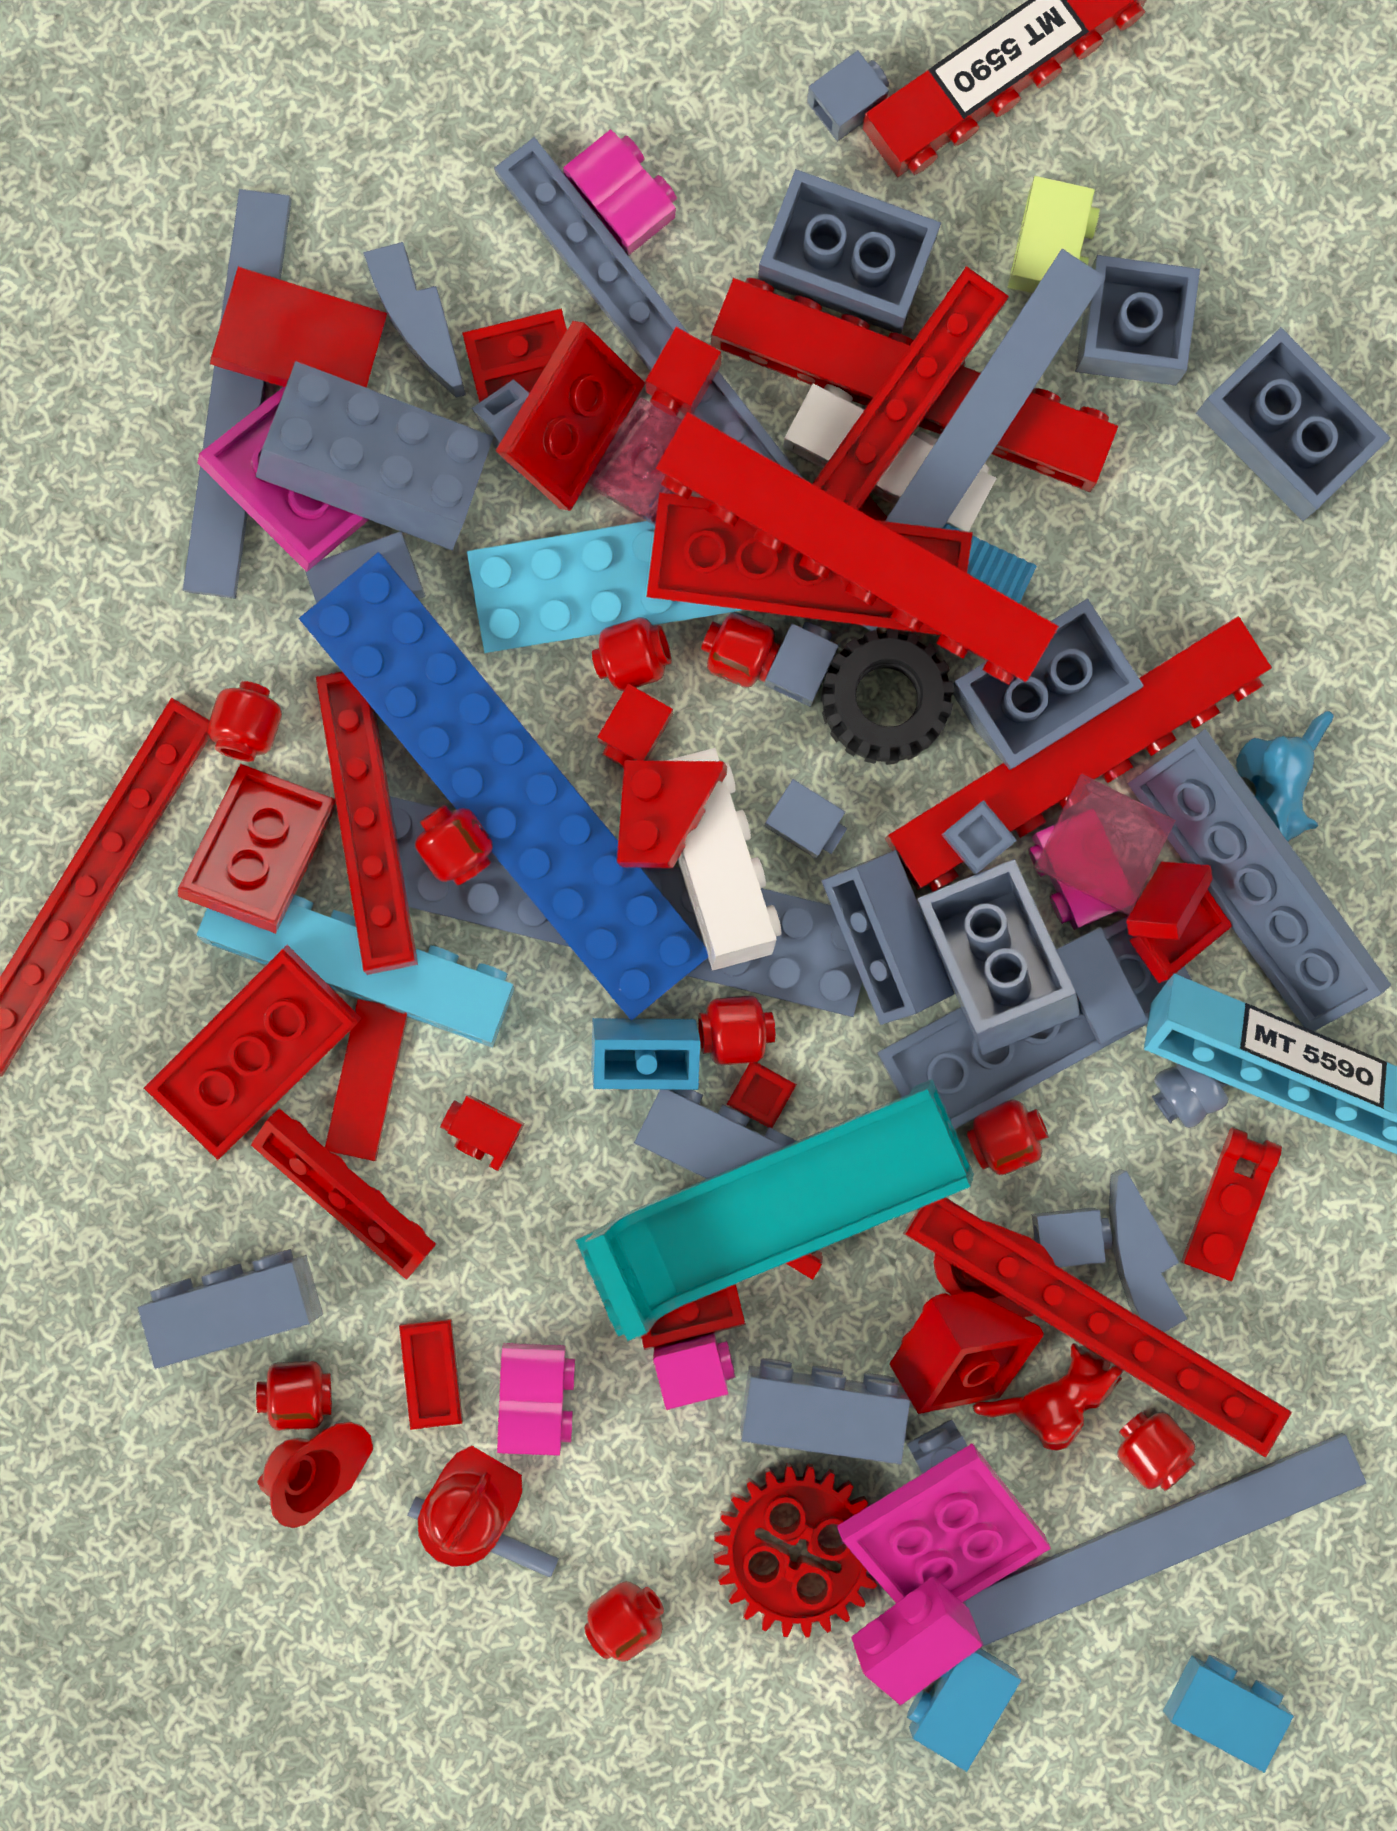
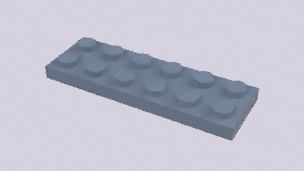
[1127,729,1391,1031]
[876,915,1192,1129]

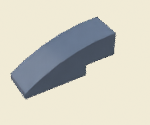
[363,242,466,398]
[1109,1169,1187,1332]

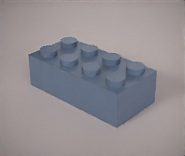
[256,361,494,551]

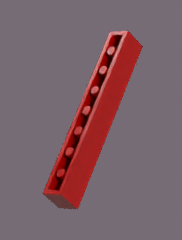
[711,277,1119,492]
[655,412,1059,685]
[885,616,1272,892]

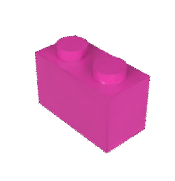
[653,1333,736,1410]
[851,1577,983,1706]

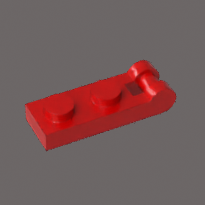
[1181,1127,1282,1282]

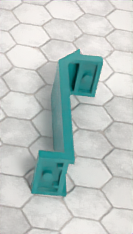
[575,1079,974,1341]

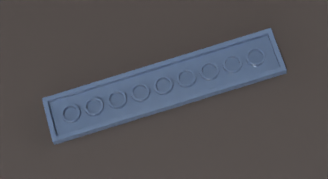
[390,796,862,1017]

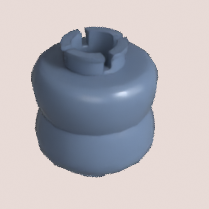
[1151,1064,1228,1128]

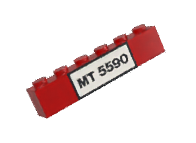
[862,0,1146,178]

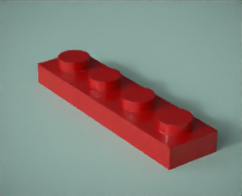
[251,1108,437,1280]

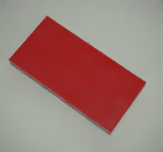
[144,945,362,1160]

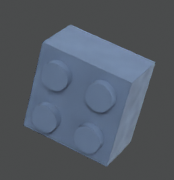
[1075,255,1200,386]

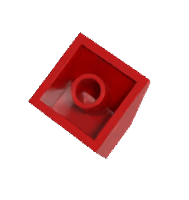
[889,1292,1044,1414]

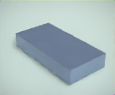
[1056,927,1148,1044]

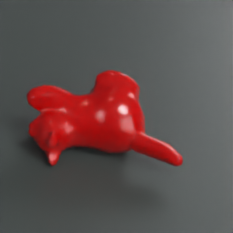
[973,1343,1123,1451]

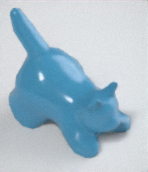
[1236,711,1334,842]

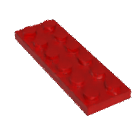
[646,492,973,635]

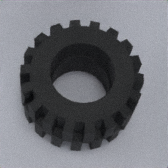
[821,628,954,765]

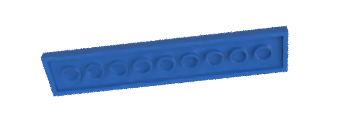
[298,552,708,1021]

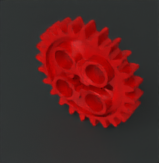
[713,1463,877,1638]

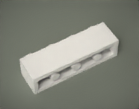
[783,384,996,532]
[666,748,781,971]

